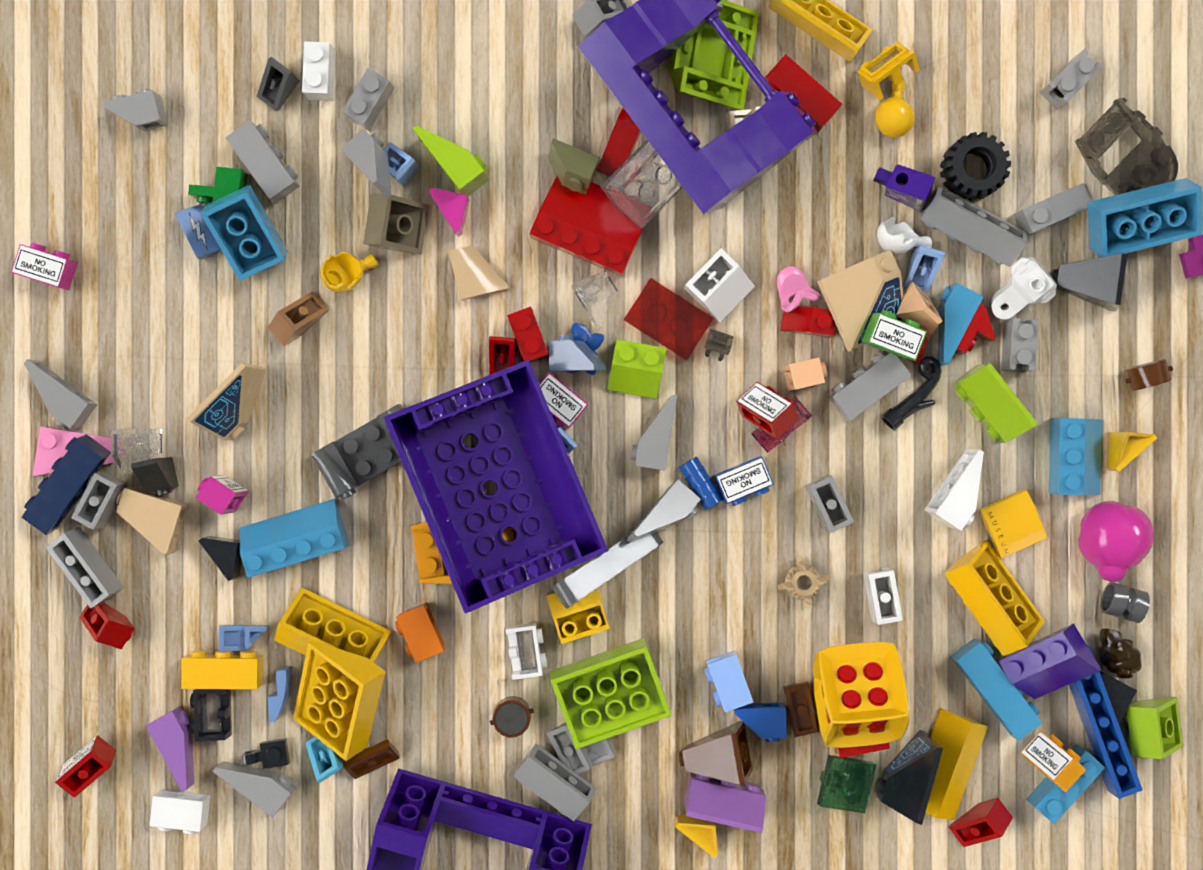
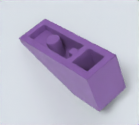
[146,706,195,792]

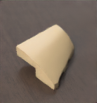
[448,246,509,300]

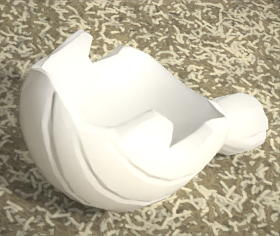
[877,217,932,255]

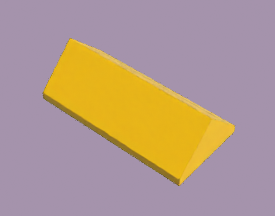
[768,0,873,63]
[926,708,988,820]

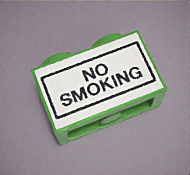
[862,310,927,361]

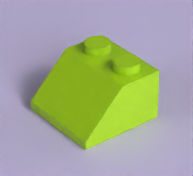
[608,339,667,399]
[1125,697,1183,759]

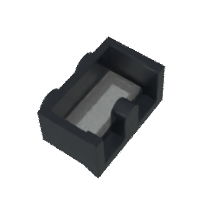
[190,689,232,741]

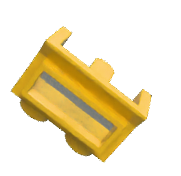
[857,41,920,100]

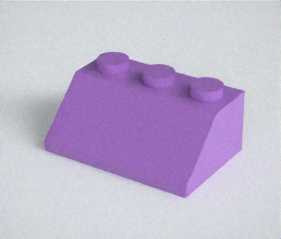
[684,773,766,833]

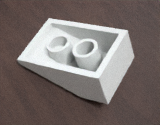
[924,449,984,531]

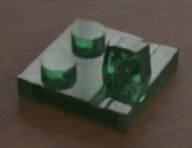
[817,754,877,813]

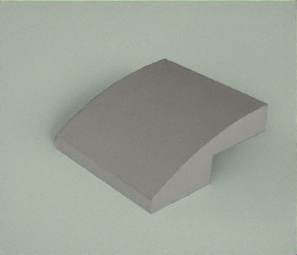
[547,722,617,774]

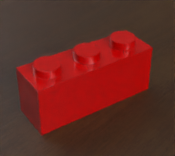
[765,54,842,133]

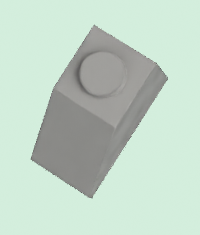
[573,0,630,37]

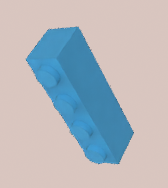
[950,638,1043,741]

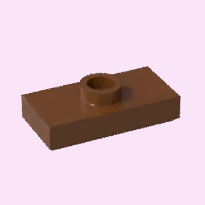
[783,681,819,737]
[342,739,400,779]

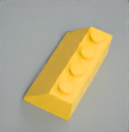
[945,540,1045,656]
[274,588,391,664]

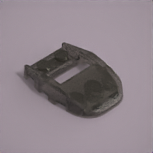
[1075,97,1178,195]

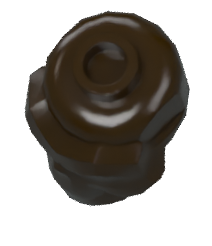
[1098,628,1142,679]

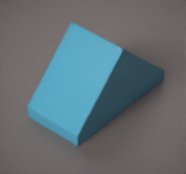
[305,737,344,783]

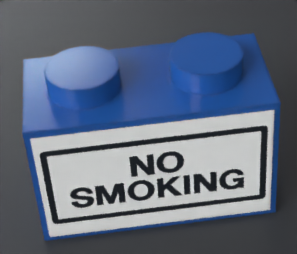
[713,456,774,506]

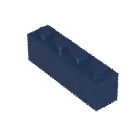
[21,434,111,535]

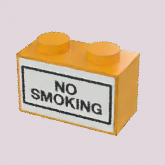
[1020,730,1086,793]

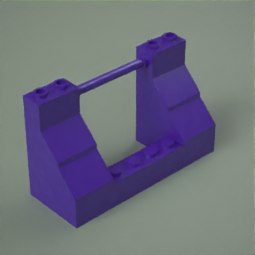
[578,0,817,214]
[366,768,592,870]

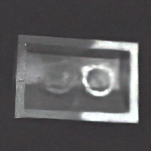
[600,140,683,228]

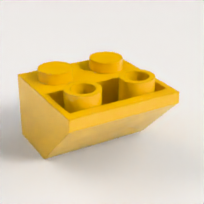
[546,588,610,644]

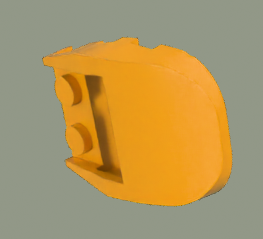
[411,521,515,584]

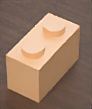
[783,357,827,391]

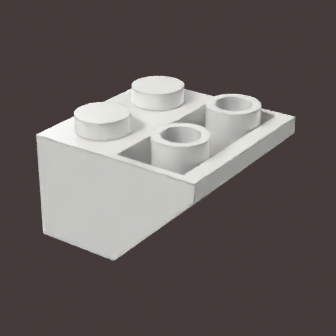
[684,248,755,323]

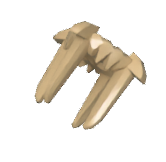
[777,556,831,609]

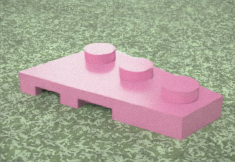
[33,427,118,476]

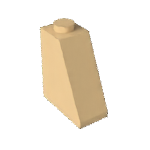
[116,487,189,554]

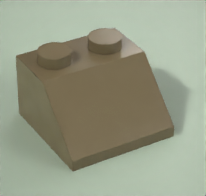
[363,194,429,254]

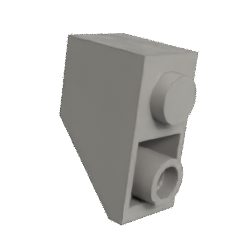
[103,89,168,131]

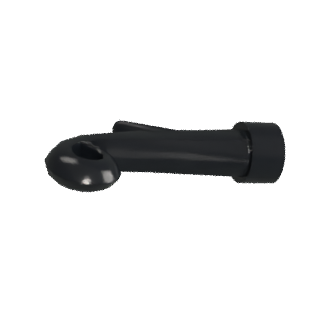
[881,356,942,431]

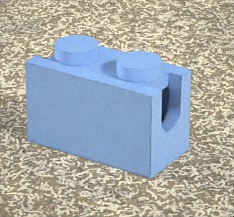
[704,651,753,712]

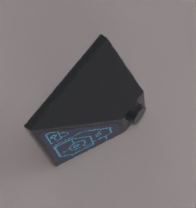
[874,730,943,825]

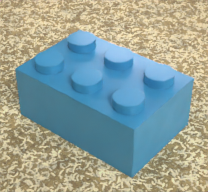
[200,185,288,281]

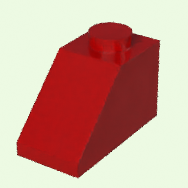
[780,306,836,338]
[79,603,135,650]
[949,797,1013,847]

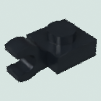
[242,738,290,769]

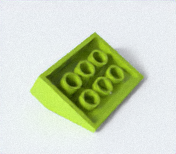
[550,638,672,749]

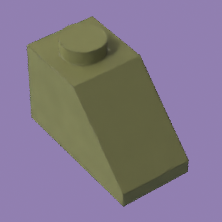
[548,138,600,195]

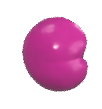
[1078,501,1154,582]

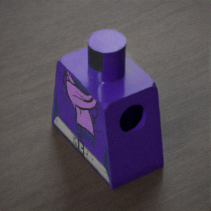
[873,164,936,212]

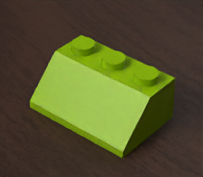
[953,363,1038,443]

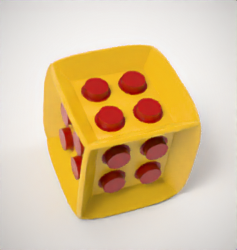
[813,642,909,748]

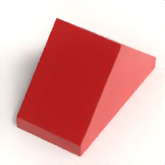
[489,336,517,375]

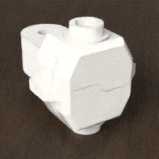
[990,257,1057,319]

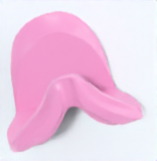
[777,266,821,312]

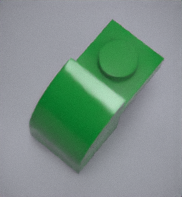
[188,167,248,204]

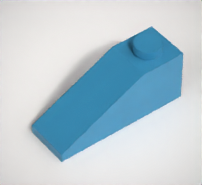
[938,283,983,366]

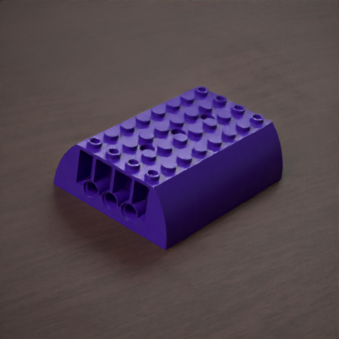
[383,360,608,614]

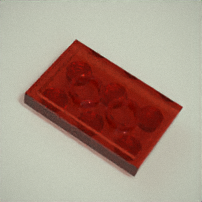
[623,278,714,361]

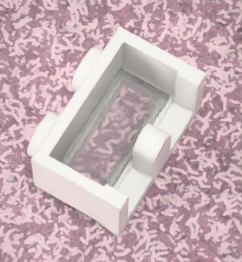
[505,623,547,680]

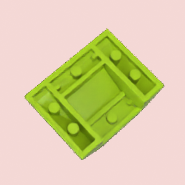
[669,0,759,110]

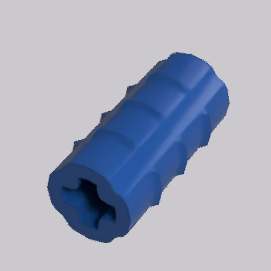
[678,456,723,510]

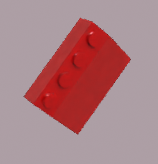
[529,176,652,277]

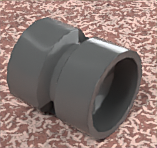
[1100,582,1150,623]

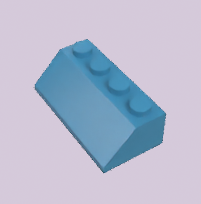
[240,499,350,578]

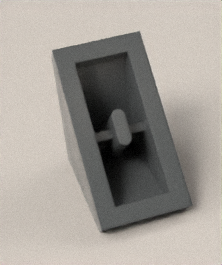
[257,57,300,111]

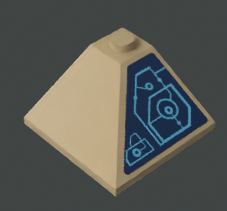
[817,250,905,352]
[186,363,266,440]

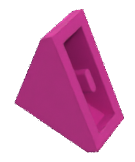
[428,188,470,237]

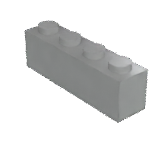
[920,185,1028,267]

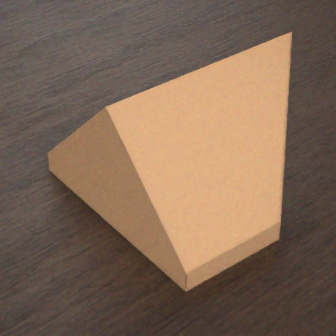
[896,282,942,341]

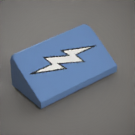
[175,204,221,260]

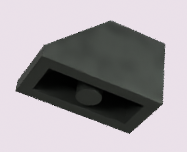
[131,457,179,496]

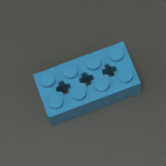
[1087,178,1202,257]

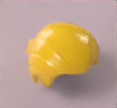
[875,78,915,139]
[320,252,379,293]

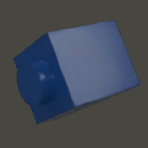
[733,702,787,742]

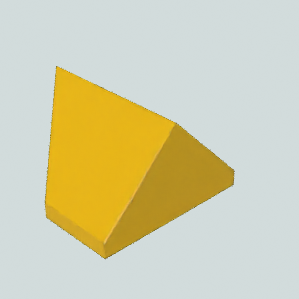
[1107,432,1157,472]
[674,815,718,858]

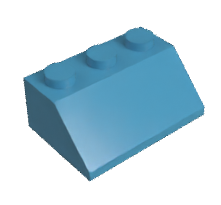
[1049,418,1102,495]

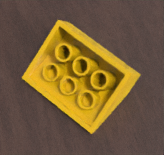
[293,641,385,761]

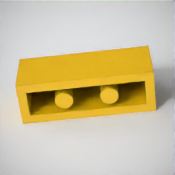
[181,650,264,689]

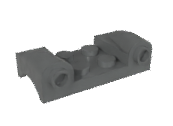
[311,404,403,500]

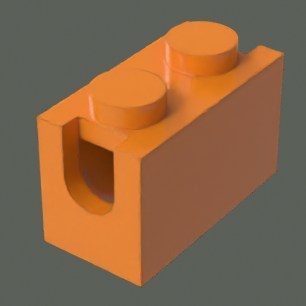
[395,602,447,663]

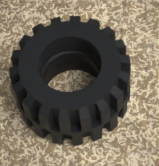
[940,132,1011,201]

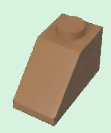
[267,291,329,346]

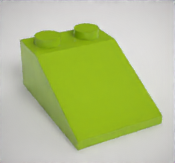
[412,125,489,196]

